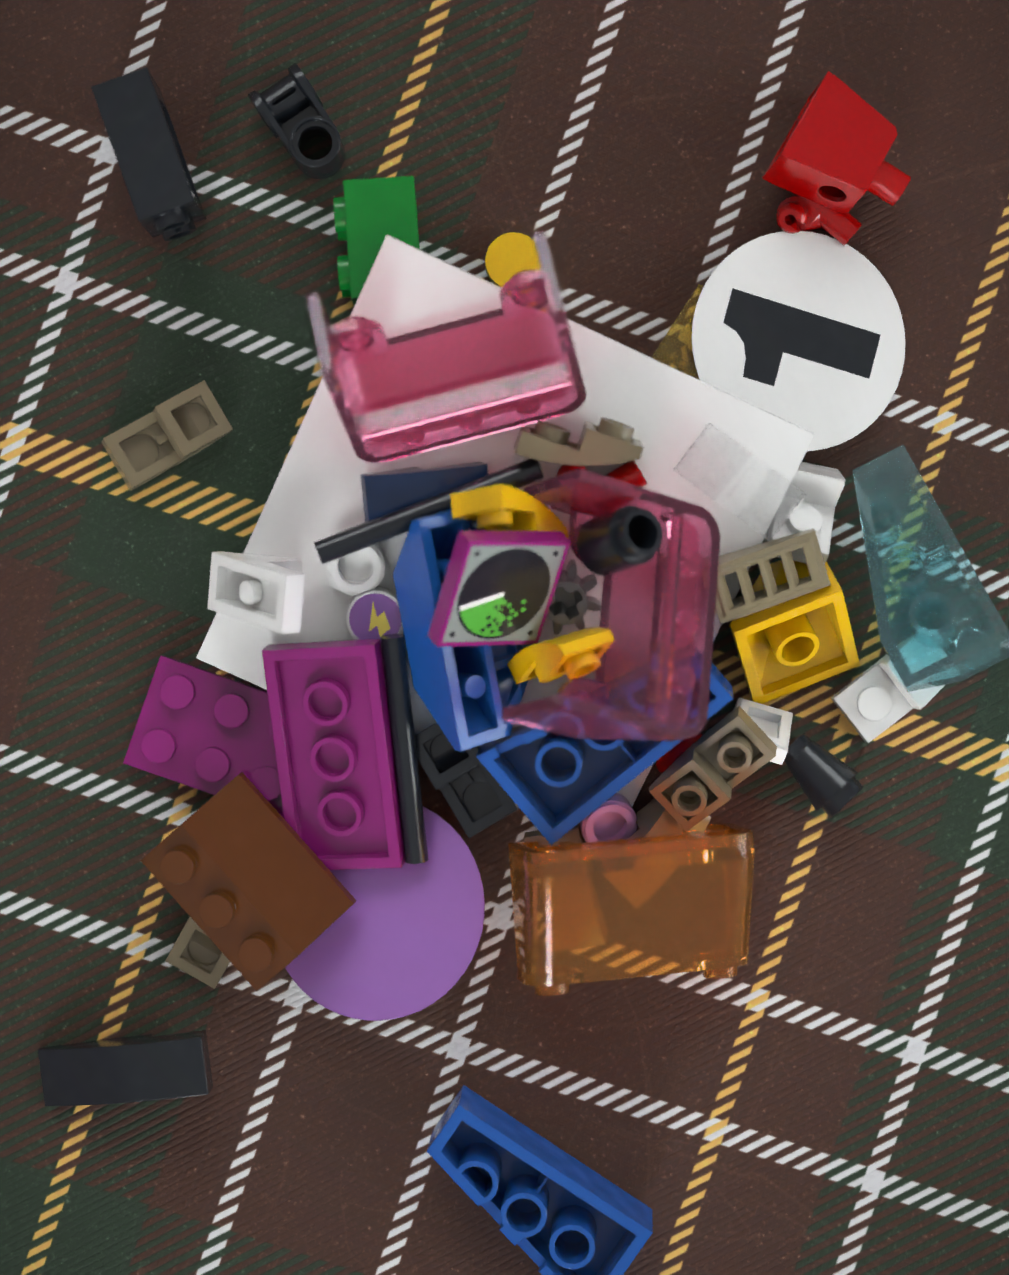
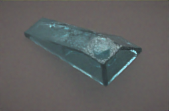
[853,445,1009,692]

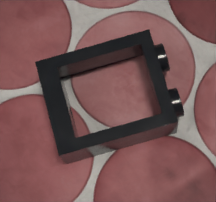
[91,67,206,241]

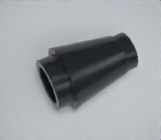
[784,733,864,818]

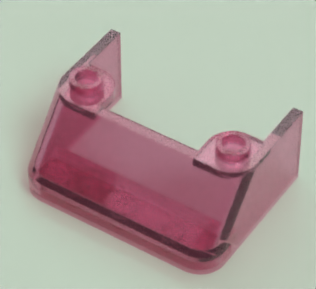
[306,231,586,463]
[502,468,720,741]

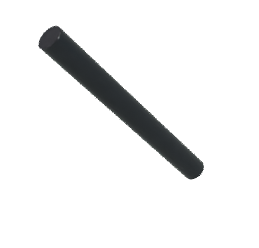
[314,458,544,565]
[381,634,429,864]

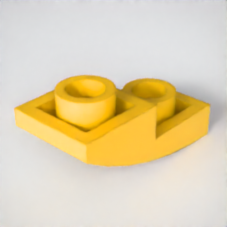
[450,484,569,539]
[507,627,615,684]

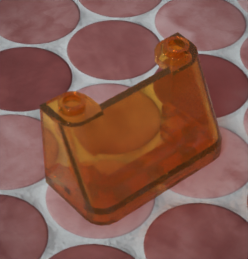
[508,823,754,996]

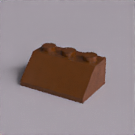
[141,772,356,991]

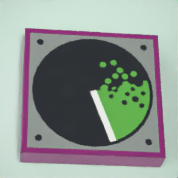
[427,531,571,647]

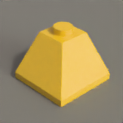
[730,560,860,704]

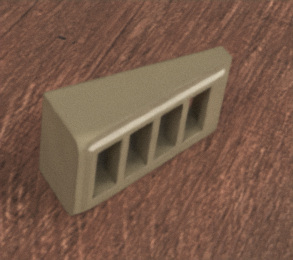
[702,528,831,624]

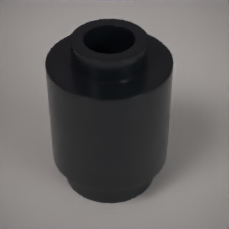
[577,505,663,576]

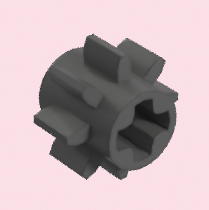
[547,559,601,635]

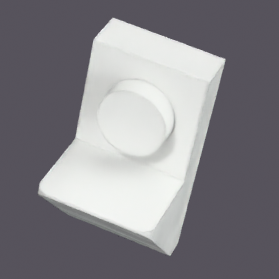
[769,461,845,564]
[207,551,305,634]
[831,628,956,743]

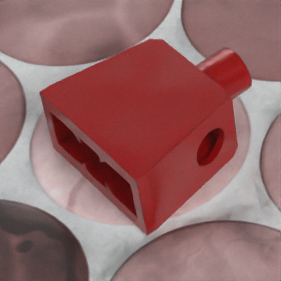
[762,71,911,213]

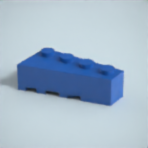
[476,642,733,845]
[427,1085,653,1275]

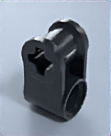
[248,63,345,179]

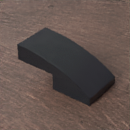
[415,722,520,838]

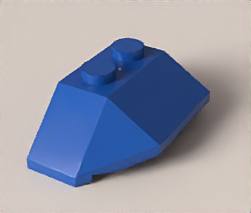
[393,509,532,751]

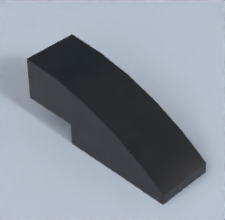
[38,1030,213,1106]

